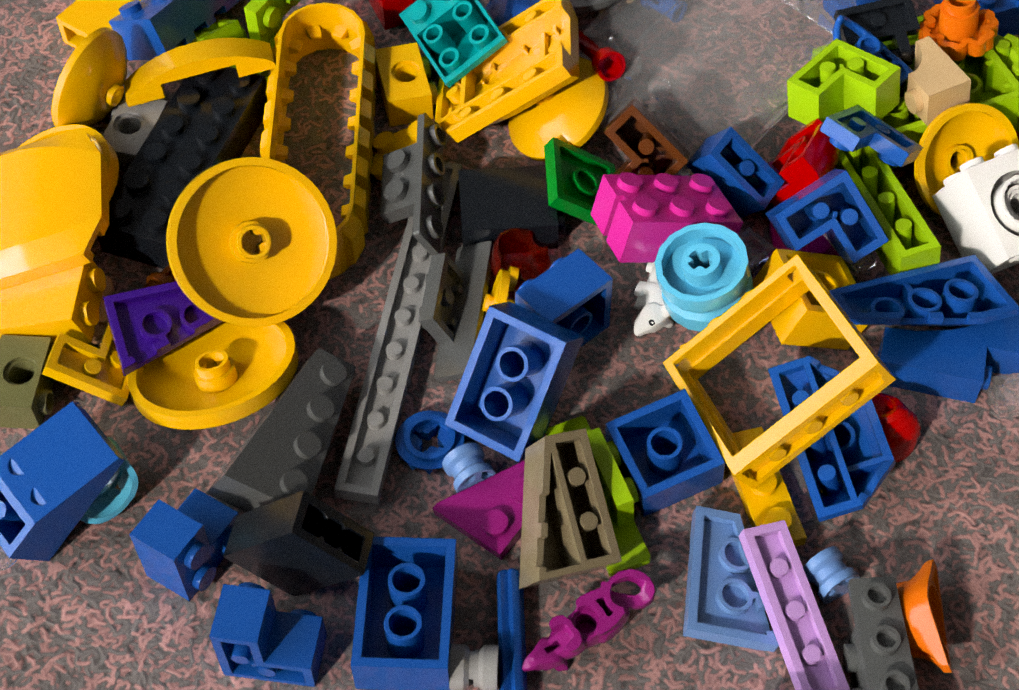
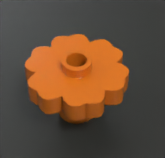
[918,0,999,61]

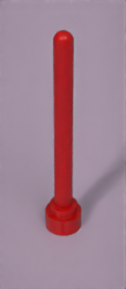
[578,29,626,81]

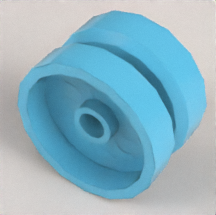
[655,222,754,332]

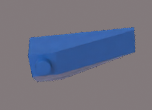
[829,254,1019,326]

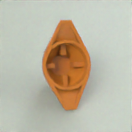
[896,559,952,673]

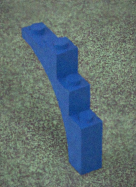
[877,315,1019,403]

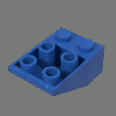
[0,401,125,561]

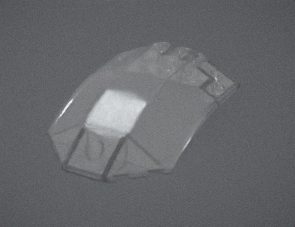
[579,0,857,175]

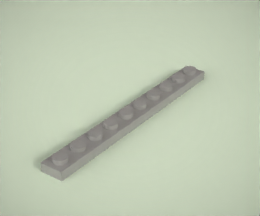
[334,162,462,505]

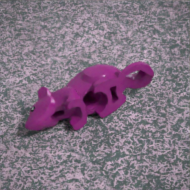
[522,569,656,672]

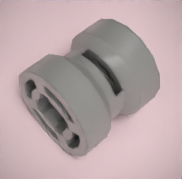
[449,644,499,690]

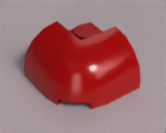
[770,118,840,207]

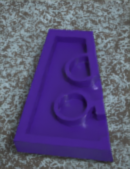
[103,281,223,376]

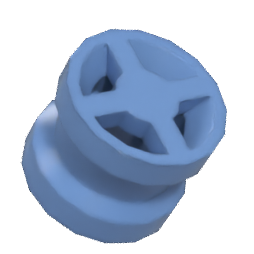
[442,442,496,493]
[803,546,860,604]

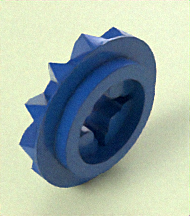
[395,410,465,475]

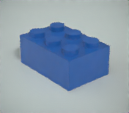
[444,301,584,462]
[351,536,458,690]

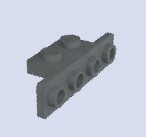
[380,113,446,255]
[419,241,495,383]
[842,576,919,690]

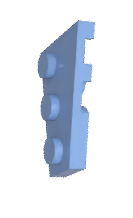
[683,506,779,652]

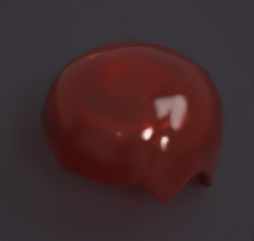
[491,228,552,290]

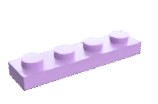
[738,520,850,690]

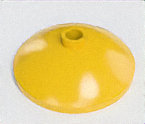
[51,27,127,127]
[508,57,609,161]
[914,103,1019,217]

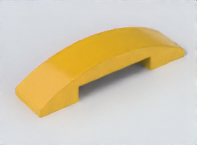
[124,38,275,107]

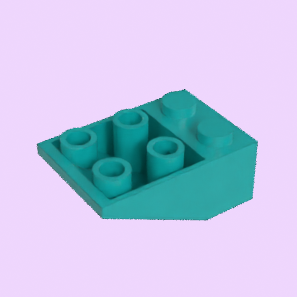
[399,0,508,88]

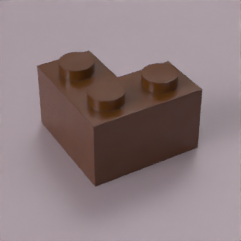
[604,98,690,175]

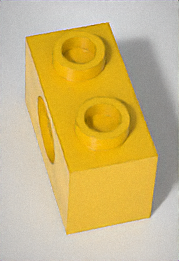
[375,42,438,127]

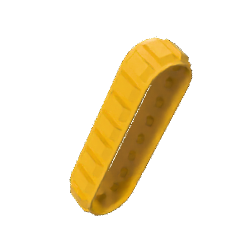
[260,2,378,280]

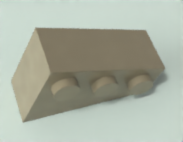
[519,428,622,589]

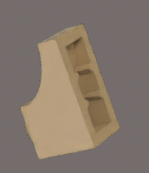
[904,36,971,126]

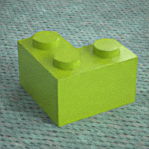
[787,38,901,125]

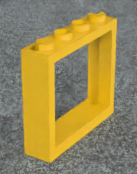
[663,254,896,490]

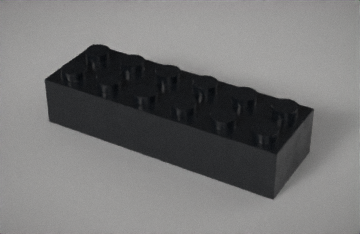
[97,67,268,269]

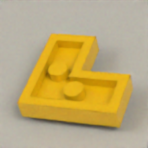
[42,322,130,406]

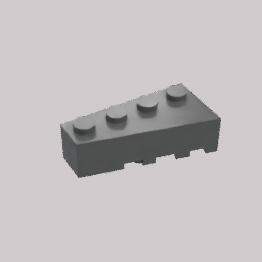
[206,348,356,512]

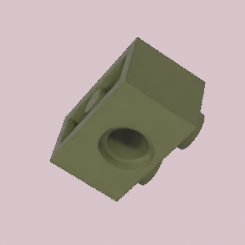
[0,335,55,429]

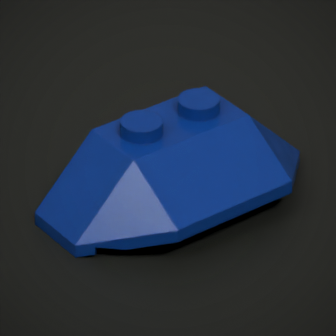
[768,356,895,522]

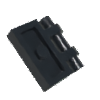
[833,0,920,65]

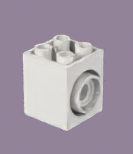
[932,143,1019,274]

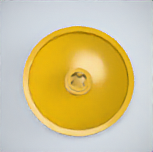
[166,157,337,327]
[128,321,299,430]

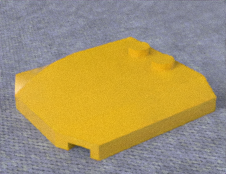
[435,0,580,143]
[0,128,109,290]

